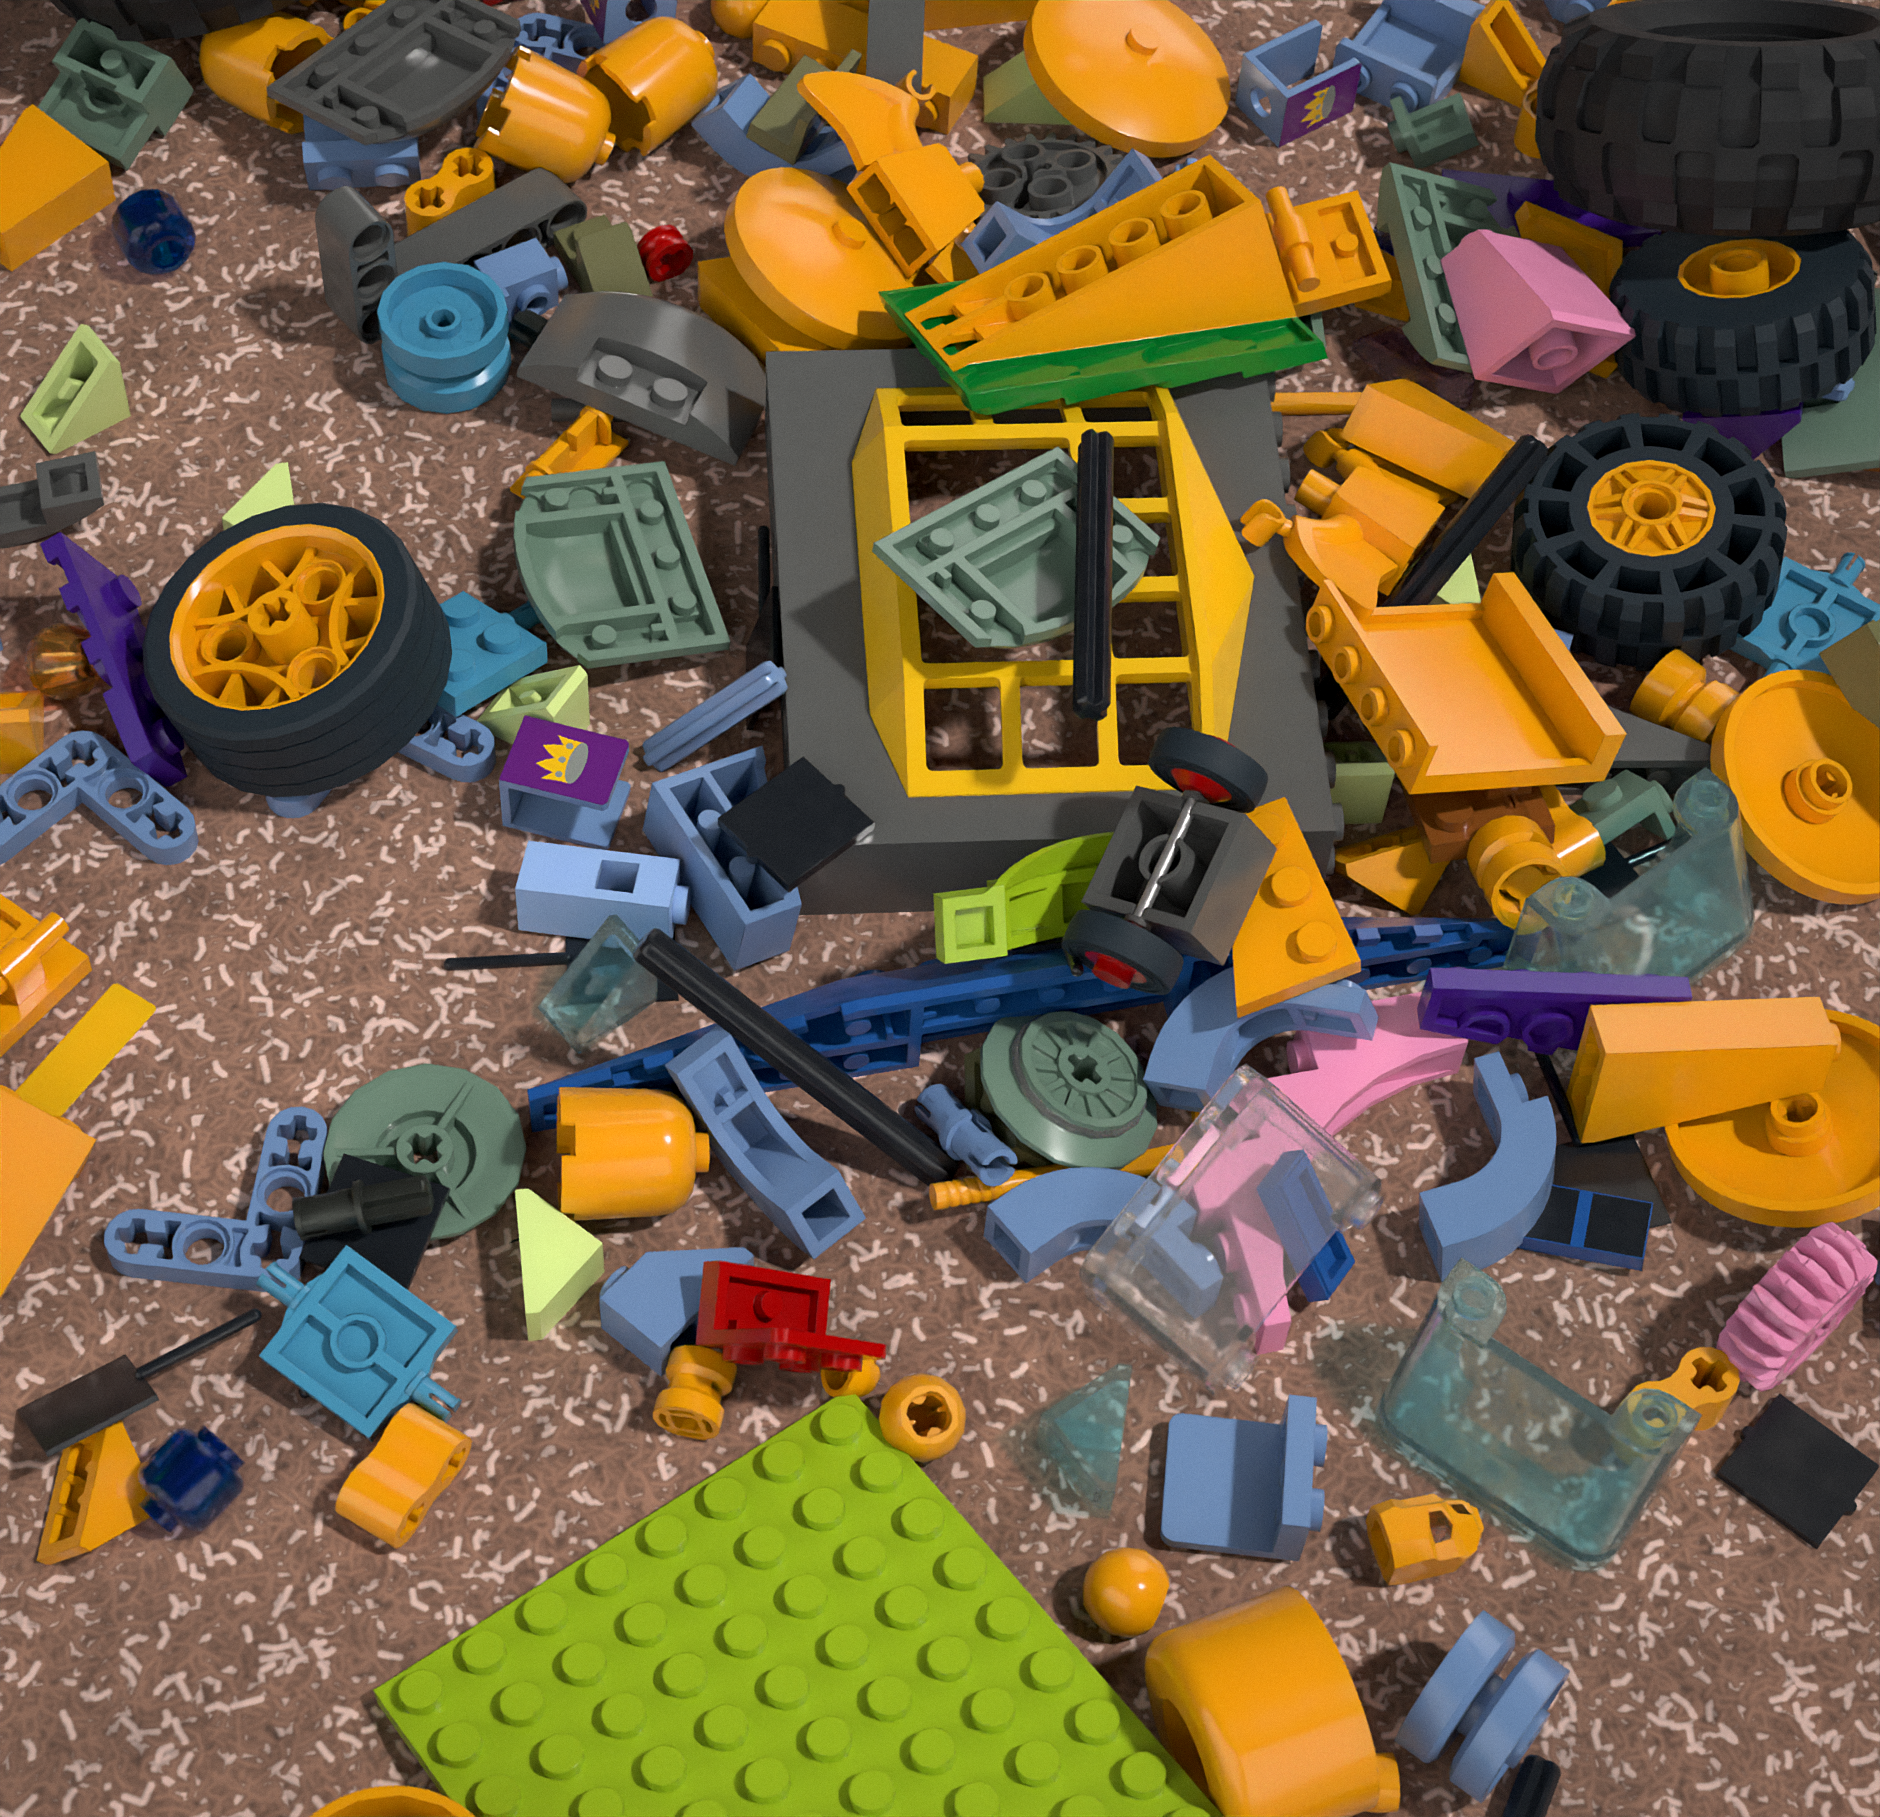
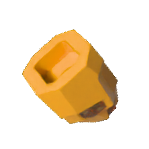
[1365,1493,1484,1586]

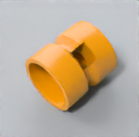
[1629,649,1740,745]
[1467,815,1573,931]

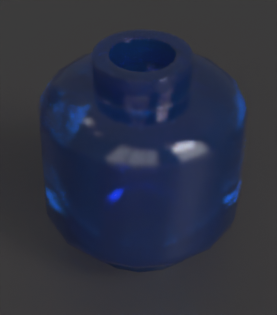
[111,189,196,275]
[137,1425,245,1533]

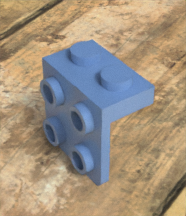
[302,114,422,191]
[1160,1394,1327,1561]

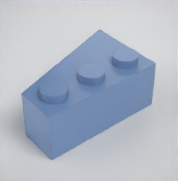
[643,746,802,971]

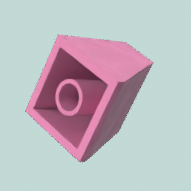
[1441,229,1636,394]

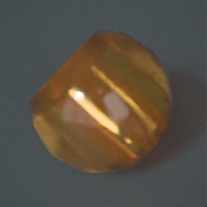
[25,622,102,701]

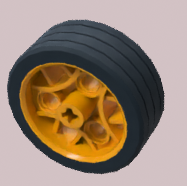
[142,503,452,797]

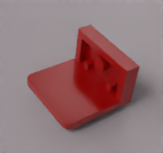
[696,1260,887,1373]

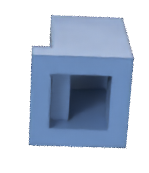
[474,238,568,334]

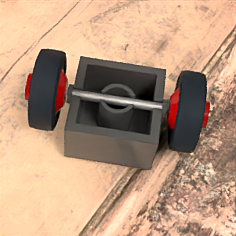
[1062,727,1277,995]

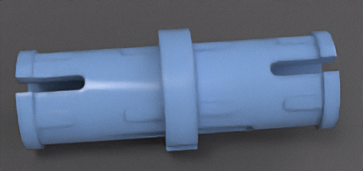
[915,1084,1018,1186]

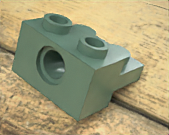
[38,18,194,171]

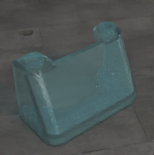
[1502,767,1755,1052]
[1375,1257,1702,1573]

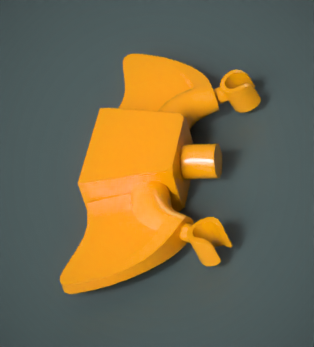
[796,70,985,284]
[1240,428,1460,620]

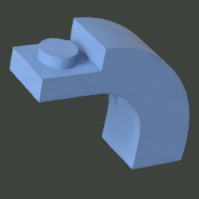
[691,73,858,185]
[961,148,1163,274]
[1143,966,1379,1116]
[665,1025,866,1260]
[1419,1051,1556,1282]
[984,1167,1223,1321]

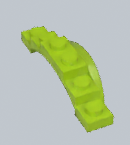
[933,832,1114,964]

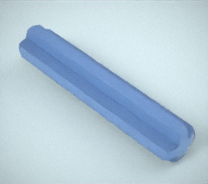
[642,661,788,772]

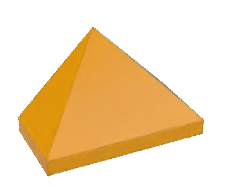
[1334,825,1449,915]
[36,1420,160,1565]

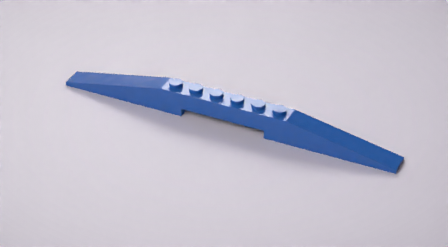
[527,917,1546,1132]

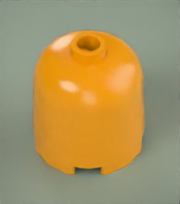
[199,10,334,134]
[576,16,718,156]
[474,45,616,183]
[556,1087,709,1221]

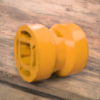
[652,1345,737,1440]

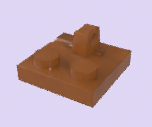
[1398,778,1555,864]

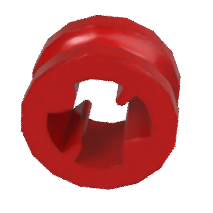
[637,224,693,282]

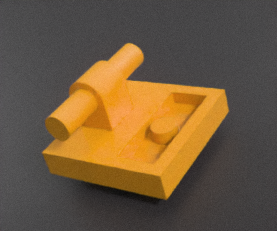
[1265,186,1392,317]
[0,894,92,1058]

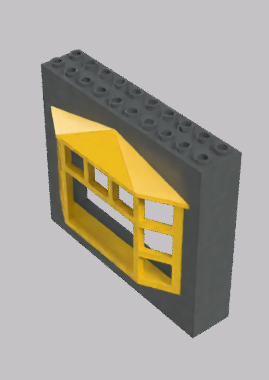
[765,347,1344,915]

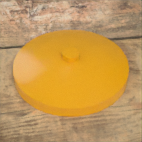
[1023,0,1230,158]
[724,167,936,350]
[1710,669,1880,905]
[1665,1009,1880,1228]

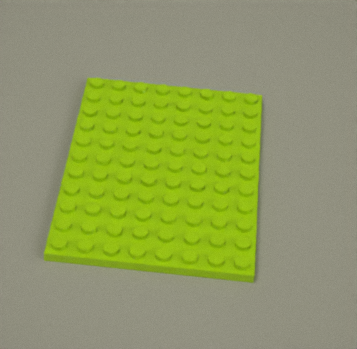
[373,1394,1223,1817]

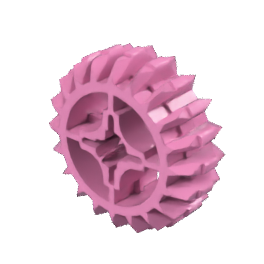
[1716,1222,1878,1392]

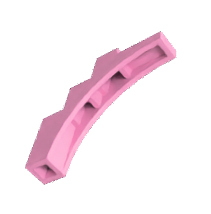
[1171,992,1469,1355]

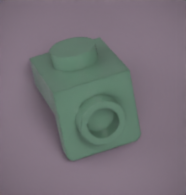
[1387,92,1479,169]
[1569,769,1678,845]

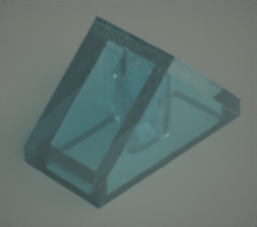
[537,915,658,1054]
[1036,1363,1133,1519]

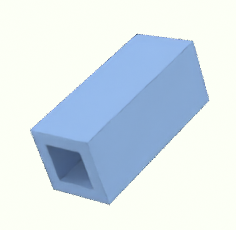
[515,841,691,945]

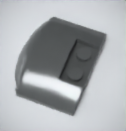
[266,0,521,145]
[516,291,766,466]

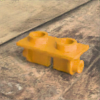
[510,405,629,499]

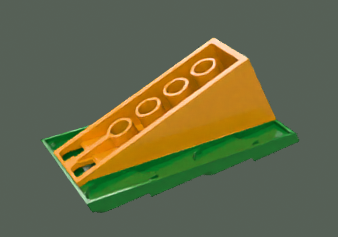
[878,154,1328,415]

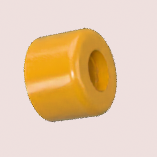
[1145,1586,1380,1817]

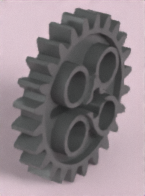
[958,132,1123,225]

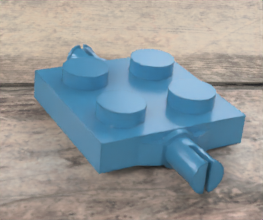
[1730,552,1880,678]
[437,591,548,717]
[256,1245,462,1442]

